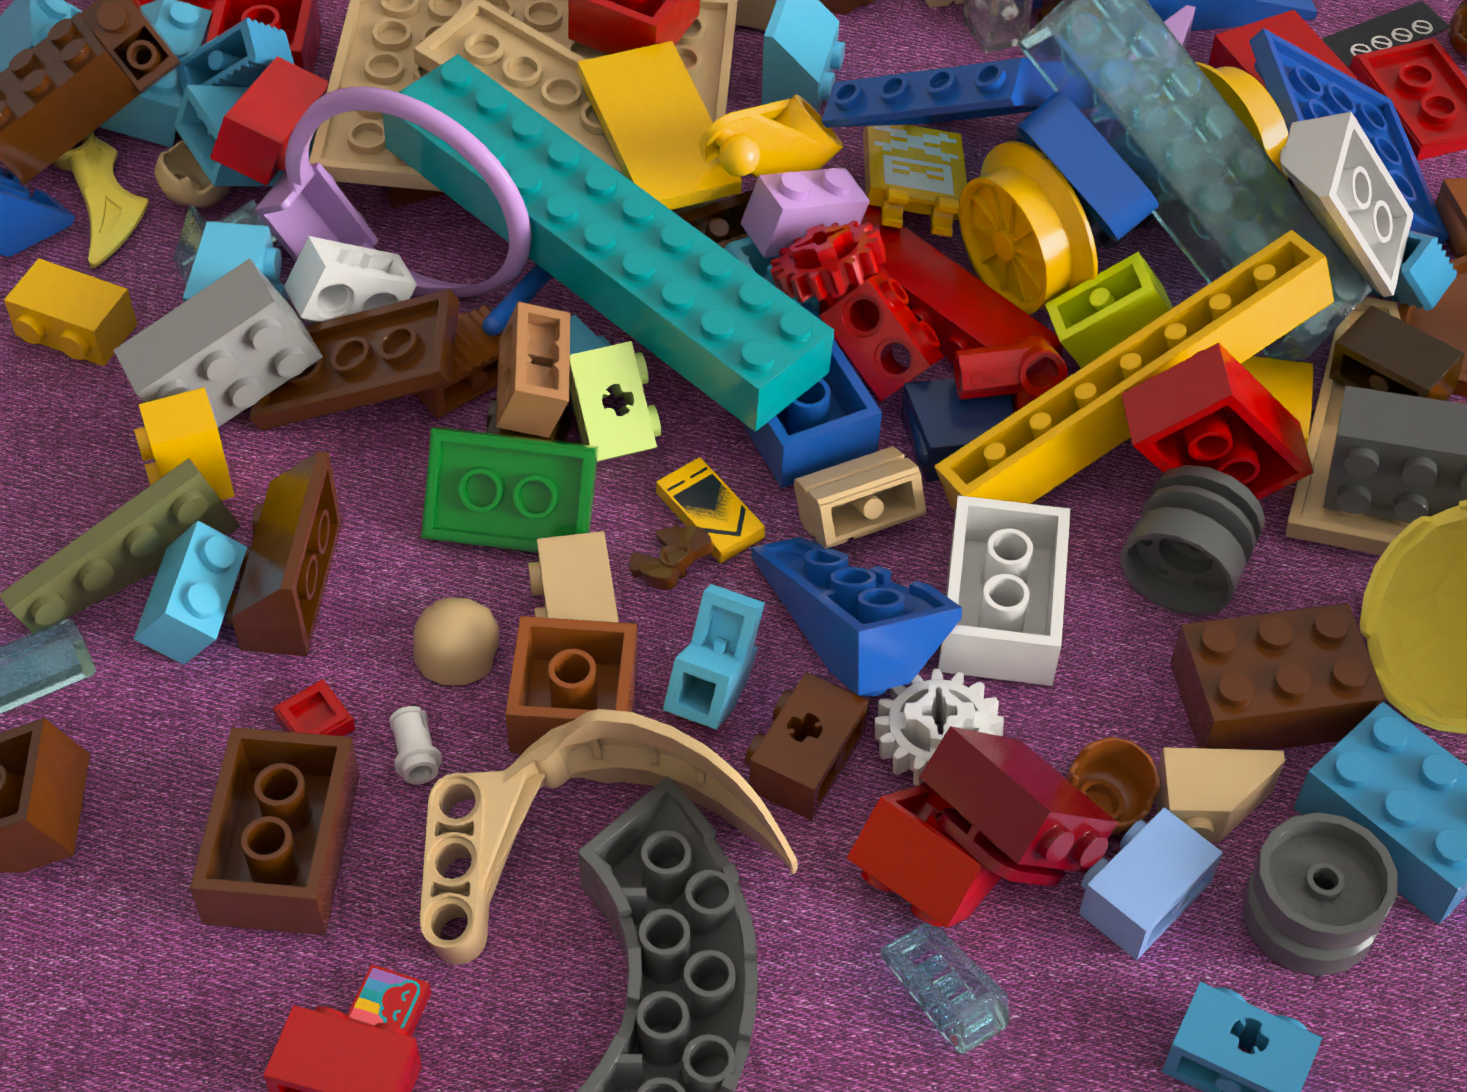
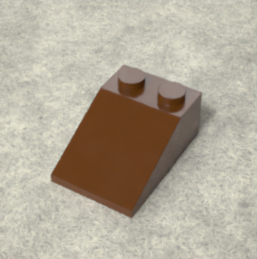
[0,718,90,873]

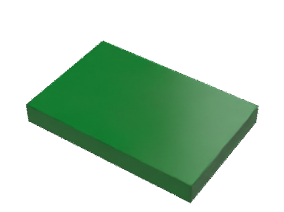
[421,427,599,552]

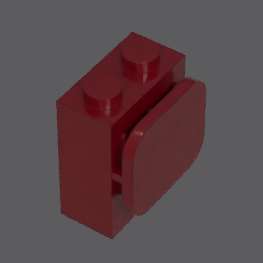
[919,726,1118,887]

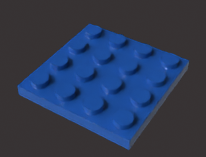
[1249,28,1449,244]

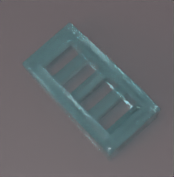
[881,923,1009,1054]

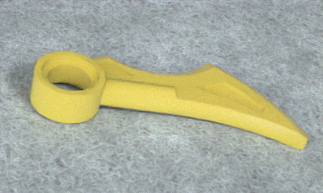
[52,131,149,269]

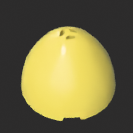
[1360,500,1467,734]

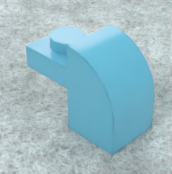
[663,584,765,730]

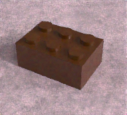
[0,12,141,185]
[1170,603,1386,750]
[190,727,360,935]

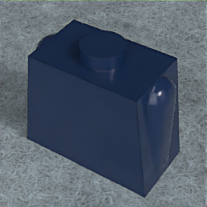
[900,378,1014,482]

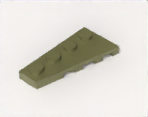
[0,458,241,635]

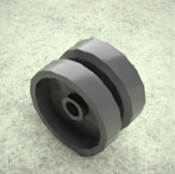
[1243,812,1398,976]

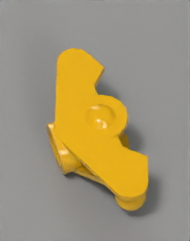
[699,94,844,178]

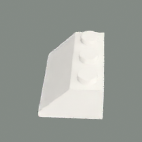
[1280,112,1414,297]

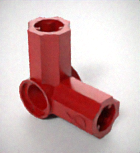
[953,335,1068,412]

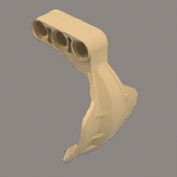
[420,709,798,965]

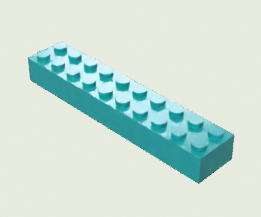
[382,54,834,432]

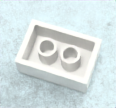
[938,495,1070,686]

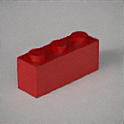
[210,56,329,186]

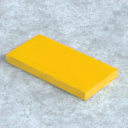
[577,41,742,210]

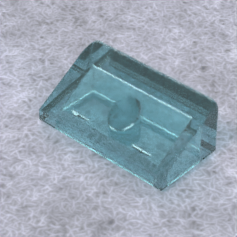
[0,619,96,714]

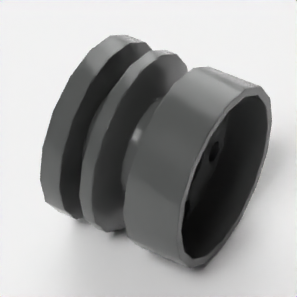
[1120,465,1265,616]

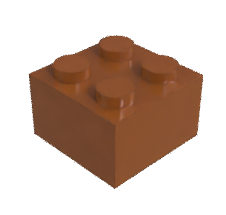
[505,616,638,754]

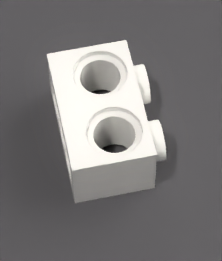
[284,236,417,324]

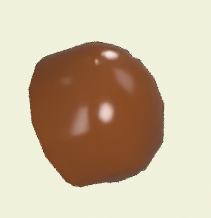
[1066,736,1161,836]

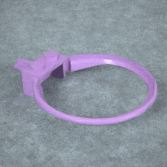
[255,86,532,298]

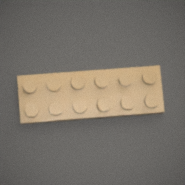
[413,0,624,175]

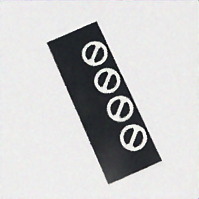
[1322,0,1449,67]

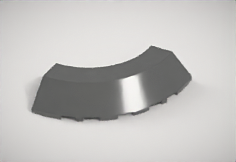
[576,776,758,1092]

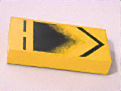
[656,457,765,564]

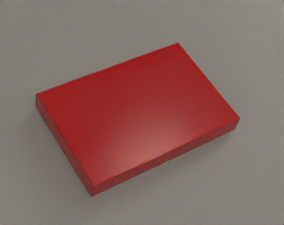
[1349,37,1467,161]

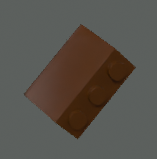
[226,451,342,657]

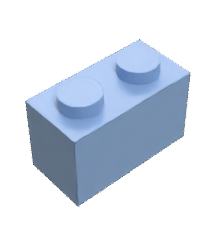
[1079,807,1223,961]

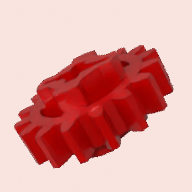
[770,221,886,302]

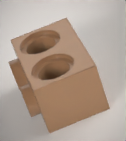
[496,302,570,438]

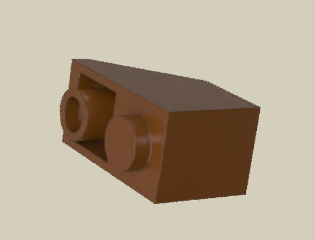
[79,0,181,94]

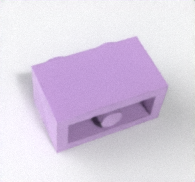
[741,168,870,258]

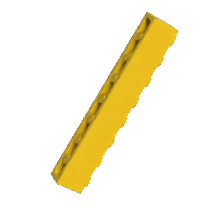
[934,230,1334,511]

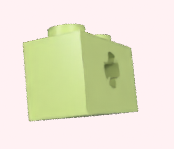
[569,341,661,462]

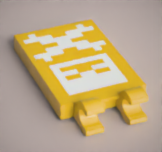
[863,125,967,237]

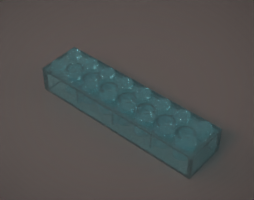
[1017,0,1373,361]

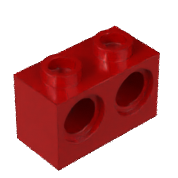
[819,271,944,402]

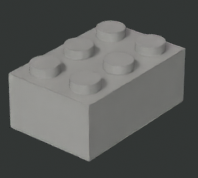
[113,258,323,427]

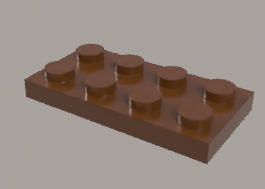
[249,289,460,431]

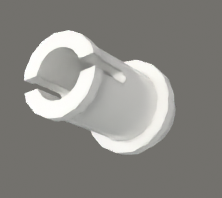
[389,706,442,785]

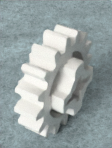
[875,669,1004,785]

